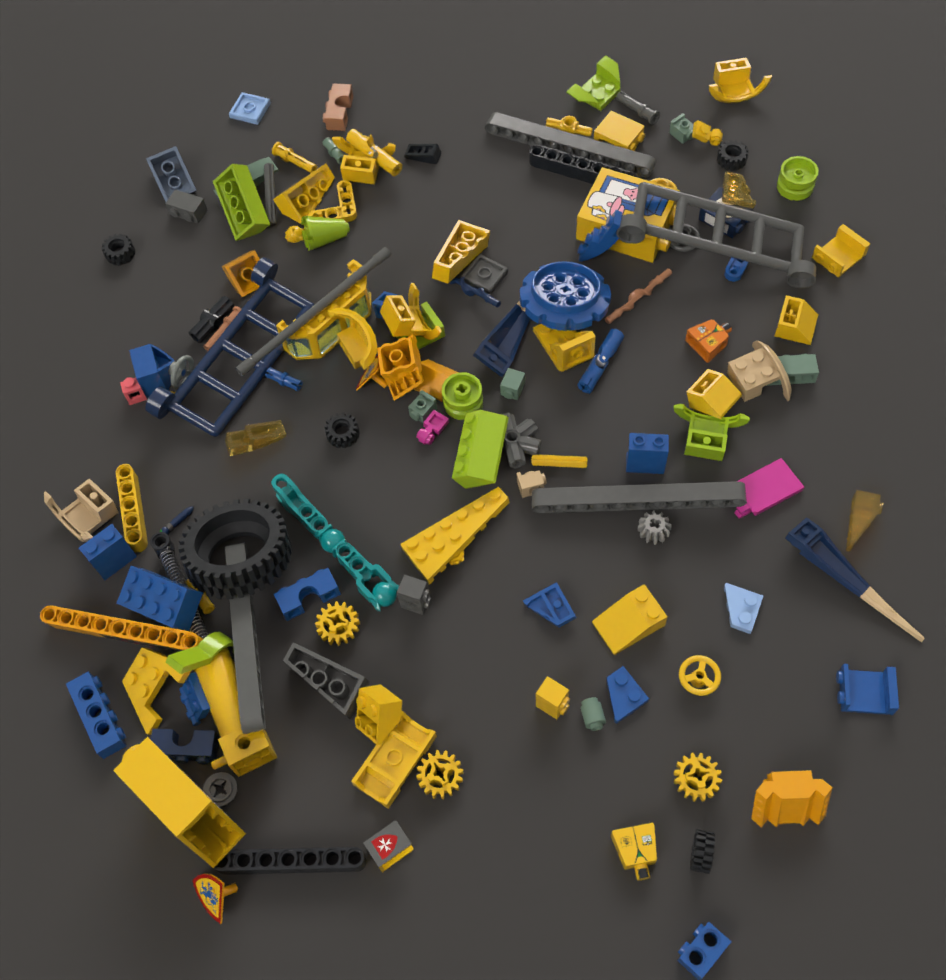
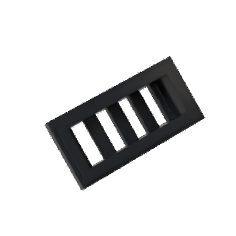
[404,144,441,164]

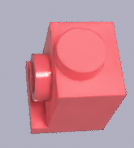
[120,377,147,405]

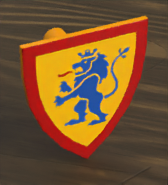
[356,356,388,391]
[192,873,238,924]

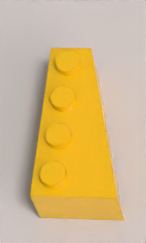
[432,220,490,284]

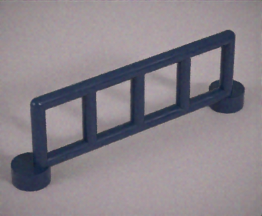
[145,257,315,437]

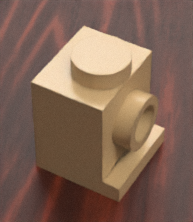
[516,470,547,498]

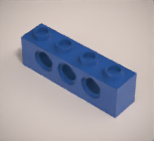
[66,671,126,759]

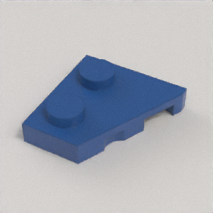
[523,582,576,628]
[606,666,649,724]

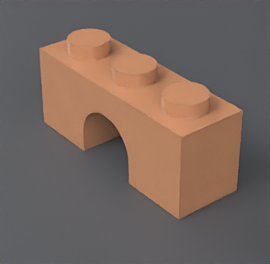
[323,83,354,131]

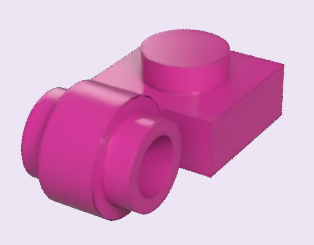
[416,410,449,445]

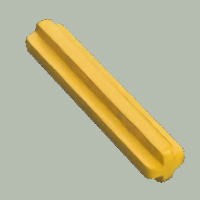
[531,455,588,468]

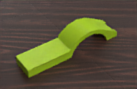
[166,632,234,674]

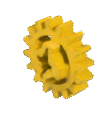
[315,601,360,646]
[416,750,464,799]
[673,753,722,802]

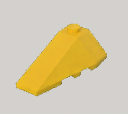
[273,163,335,224]

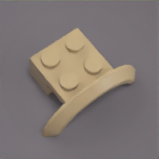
[727,341,792,402]
[44,479,118,542]

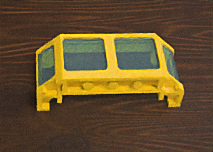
[276,259,371,360]

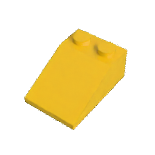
[592,584,668,655]

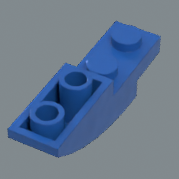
[578,210,622,262]

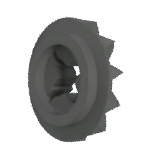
[203,772,238,807]

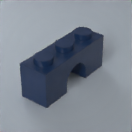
[151,729,220,764]

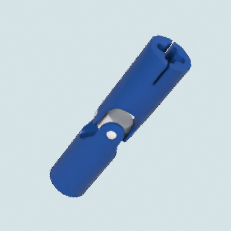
[577,329,624,393]

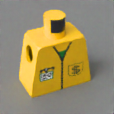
[611,823,657,881]

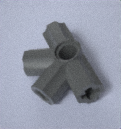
[503,413,541,469]

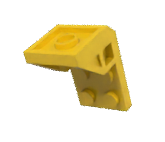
[533,324,596,372]

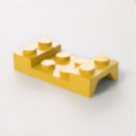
[351,710,437,809]

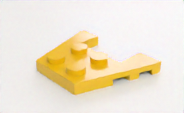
[122,647,192,735]

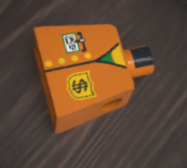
[685,319,732,363]

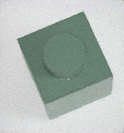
[500,368,525,400]

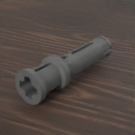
[616,91,660,125]

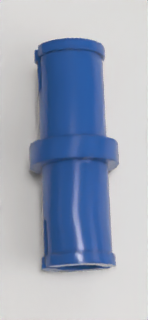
[265,367,303,391]

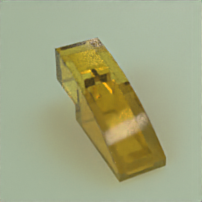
[225,420,286,456]

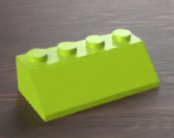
[213,164,270,241]
[452,410,509,489]

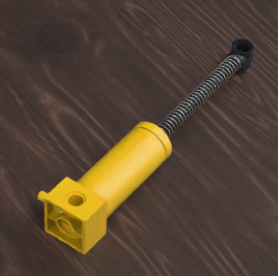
[150,532,277,777]

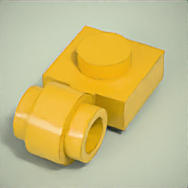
[692,120,723,146]

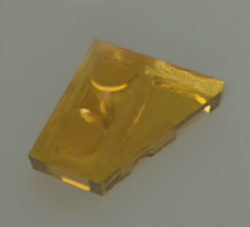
[722,171,756,209]

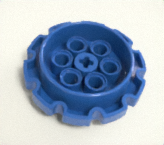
[520,261,611,331]

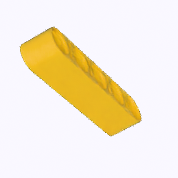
[116,464,148,553]

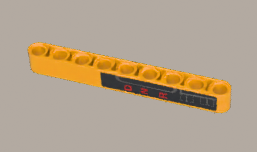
[40,606,203,652]

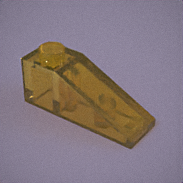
[846,490,883,551]

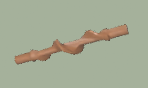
[605,269,672,324]

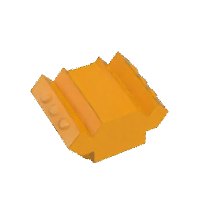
[377,333,424,401]
[751,770,833,828]

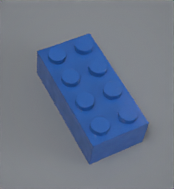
[117,566,203,631]

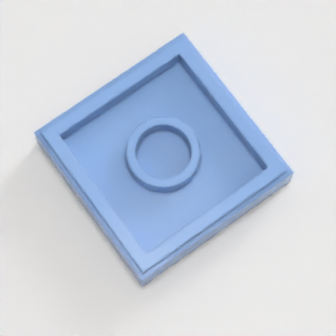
[229,92,271,125]

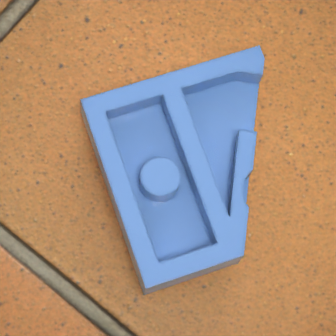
[724,583,763,634]

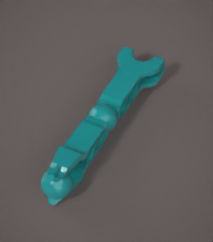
[271,474,399,611]

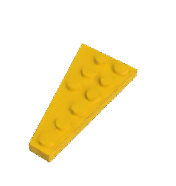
[400,487,510,585]

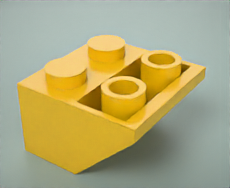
[775,295,818,345]
[687,369,742,419]
[355,684,402,745]

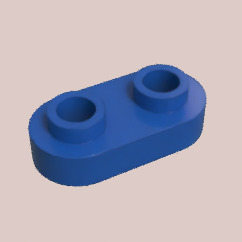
[724,257,749,282]

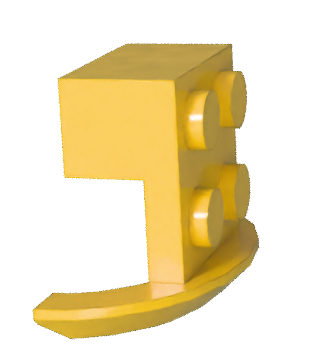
[709,58,772,103]
[332,137,396,185]
[380,283,442,340]
[327,308,377,370]

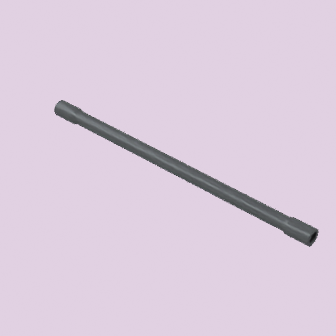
[235,247,391,377]

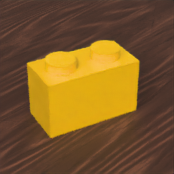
[536,676,570,719]

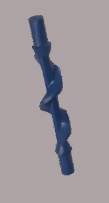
[432,268,501,308]

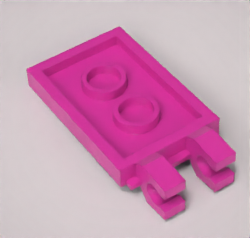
[735,458,804,519]

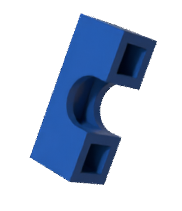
[274,568,341,621]

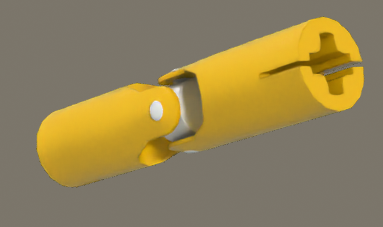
[346,129,402,176]

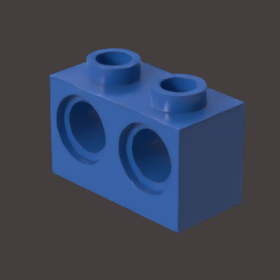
[677,922,731,980]

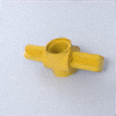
[546,116,593,137]

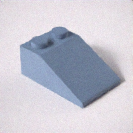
[146,146,197,202]

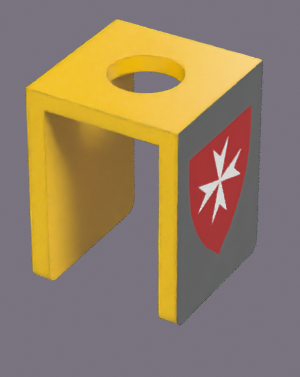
[363,821,414,873]

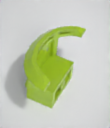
[674,404,750,461]

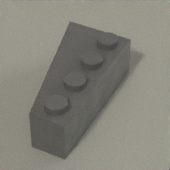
[283,642,369,719]

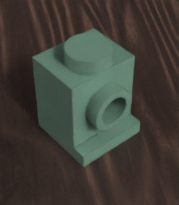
[669,113,694,144]
[408,390,437,423]

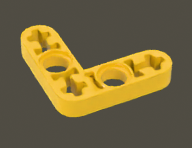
[308,180,357,222]

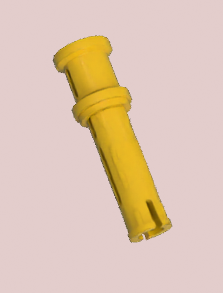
[272,142,317,173]

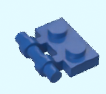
[179,672,210,726]

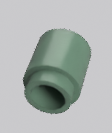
[580,697,606,731]

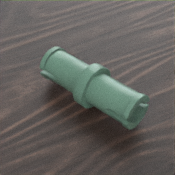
[323,137,344,165]

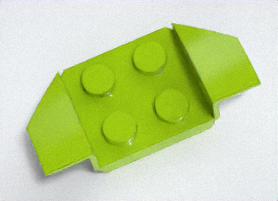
[566,55,620,111]

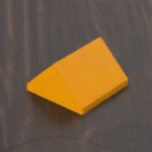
[414,359,459,402]

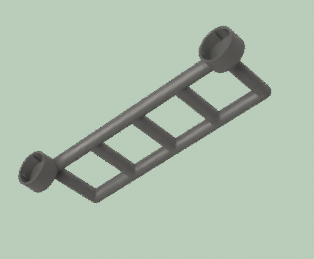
[617,182,817,289]

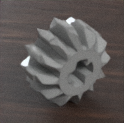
[637,511,672,545]

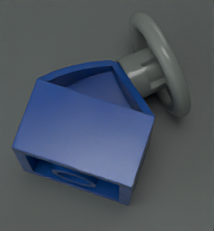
[129,344,194,398]

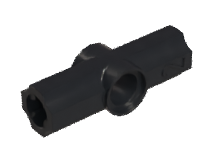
[188,296,235,343]

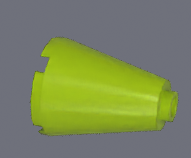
[301,216,350,251]

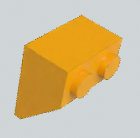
[221,250,260,298]

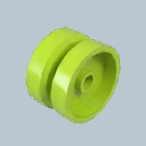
[777,156,819,201]
[442,372,483,420]

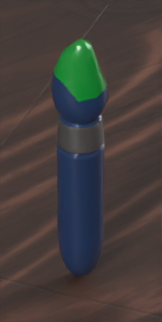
[159,506,194,535]

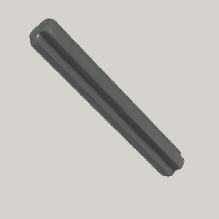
[264,163,276,226]

